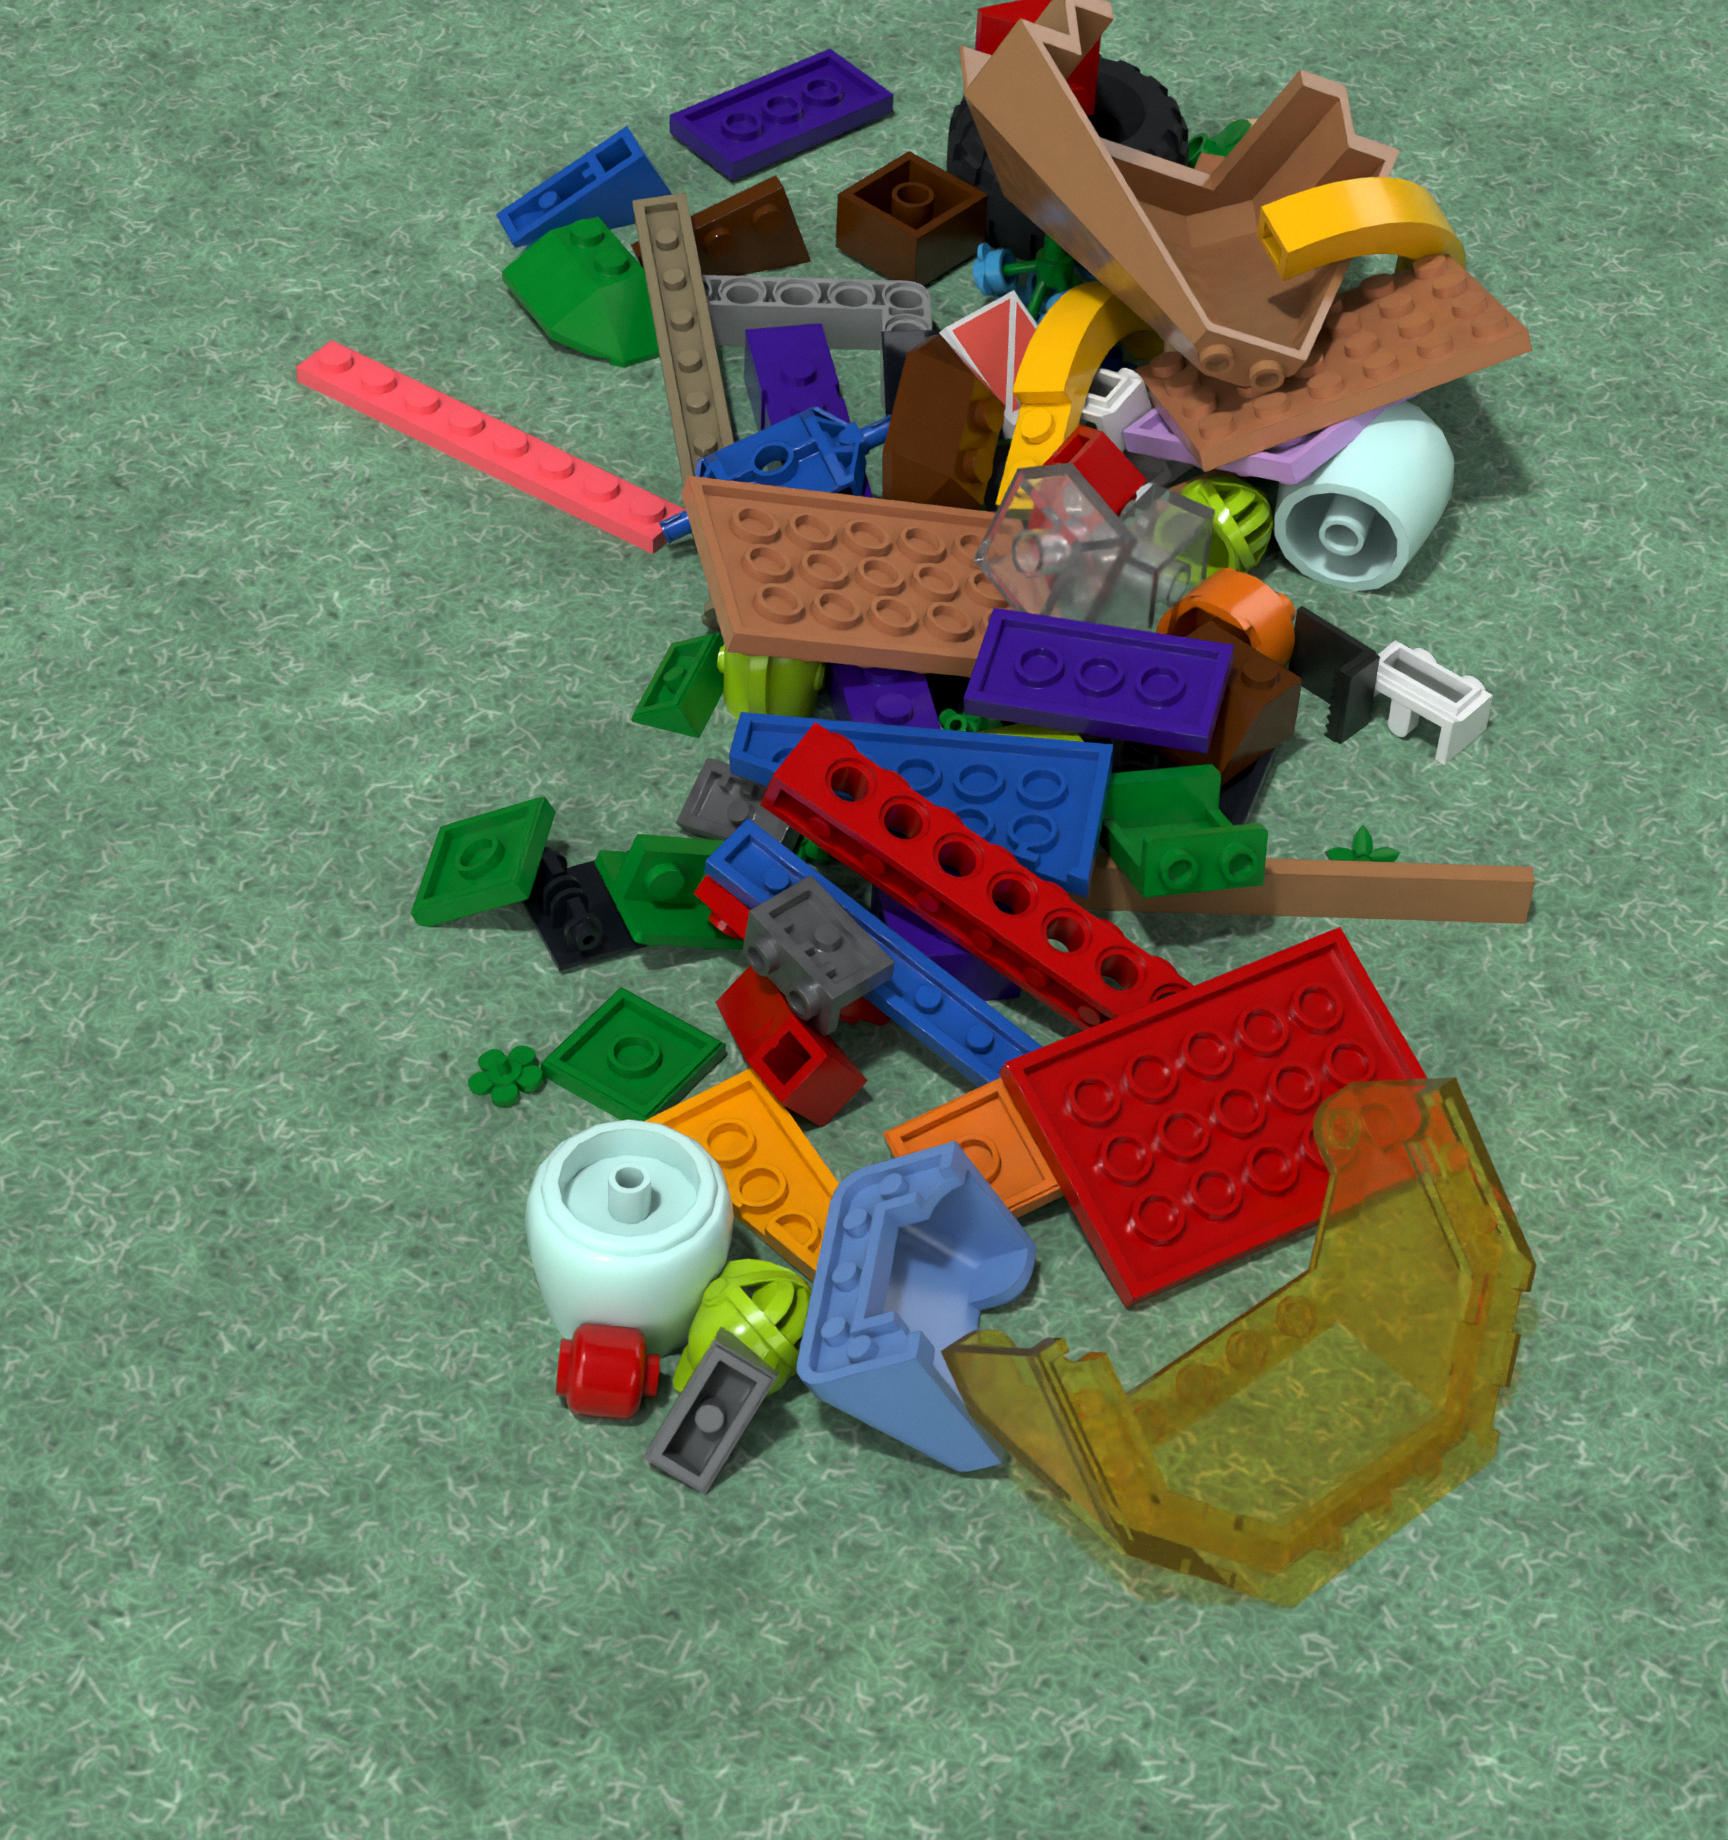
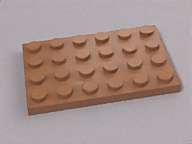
[1135,254,1533,472]
[681,476,1055,678]

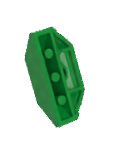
[502,216,660,368]

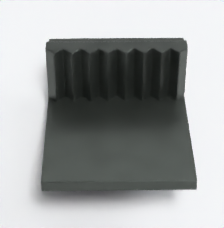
[1288,606,1380,745]

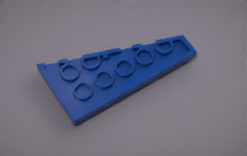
[729,712,1113,898]

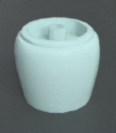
[1274,401,1454,591]
[525,1119,734,1357]

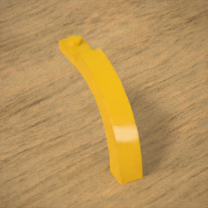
[1256,177,1466,281]
[995,281,1164,516]

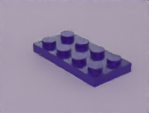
[669,48,894,180]
[964,608,1234,753]

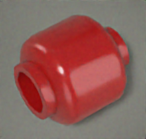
[555,1323,660,1420]

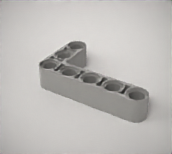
[702,275,932,410]

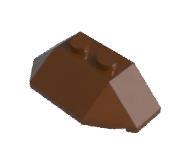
[882,334,1006,510]

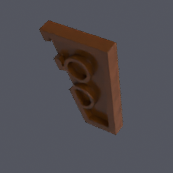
[631,175,811,276]

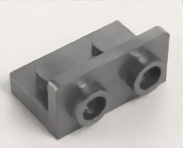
[676,757,800,851]
[743,875,895,1036]

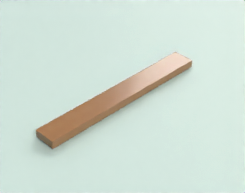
[1066,853,1535,924]

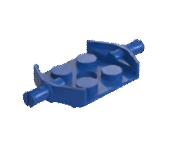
[658,406,891,544]

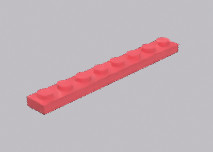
[296,340,686,554]

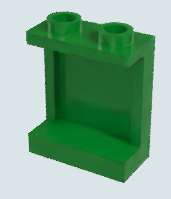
[1099,764,1268,898]

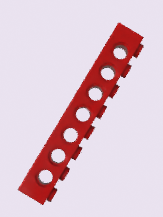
[760,722,1194,1031]

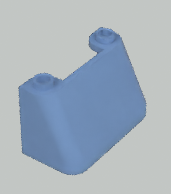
[797,1141,1037,1472]

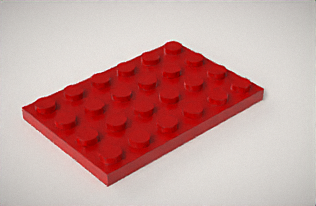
[999,927,1470,1308]

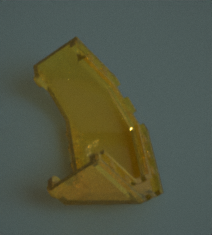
[940,1077,1537,1607]

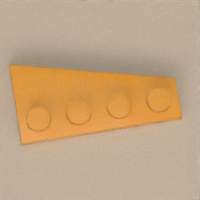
[645,1067,839,1283]

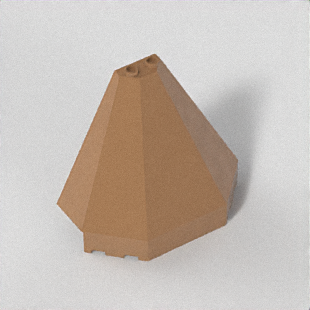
[959,0,1400,392]

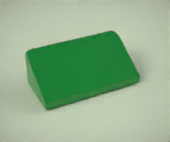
[631,633,724,738]

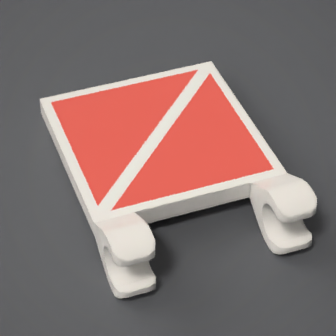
[939,290,1087,439]

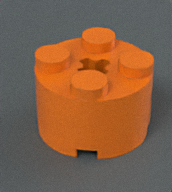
[1156,568,1296,667]

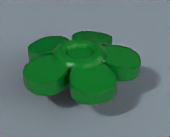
[468,1045,544,1107]

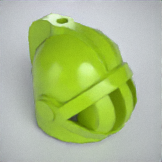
[1154,475,1274,584]
[717,644,828,720]
[672,1259,812,1397]

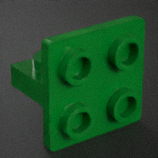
[594,834,744,950]

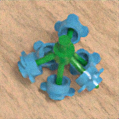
[973,232,1099,325]

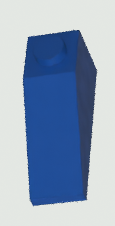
[496,126,672,248]

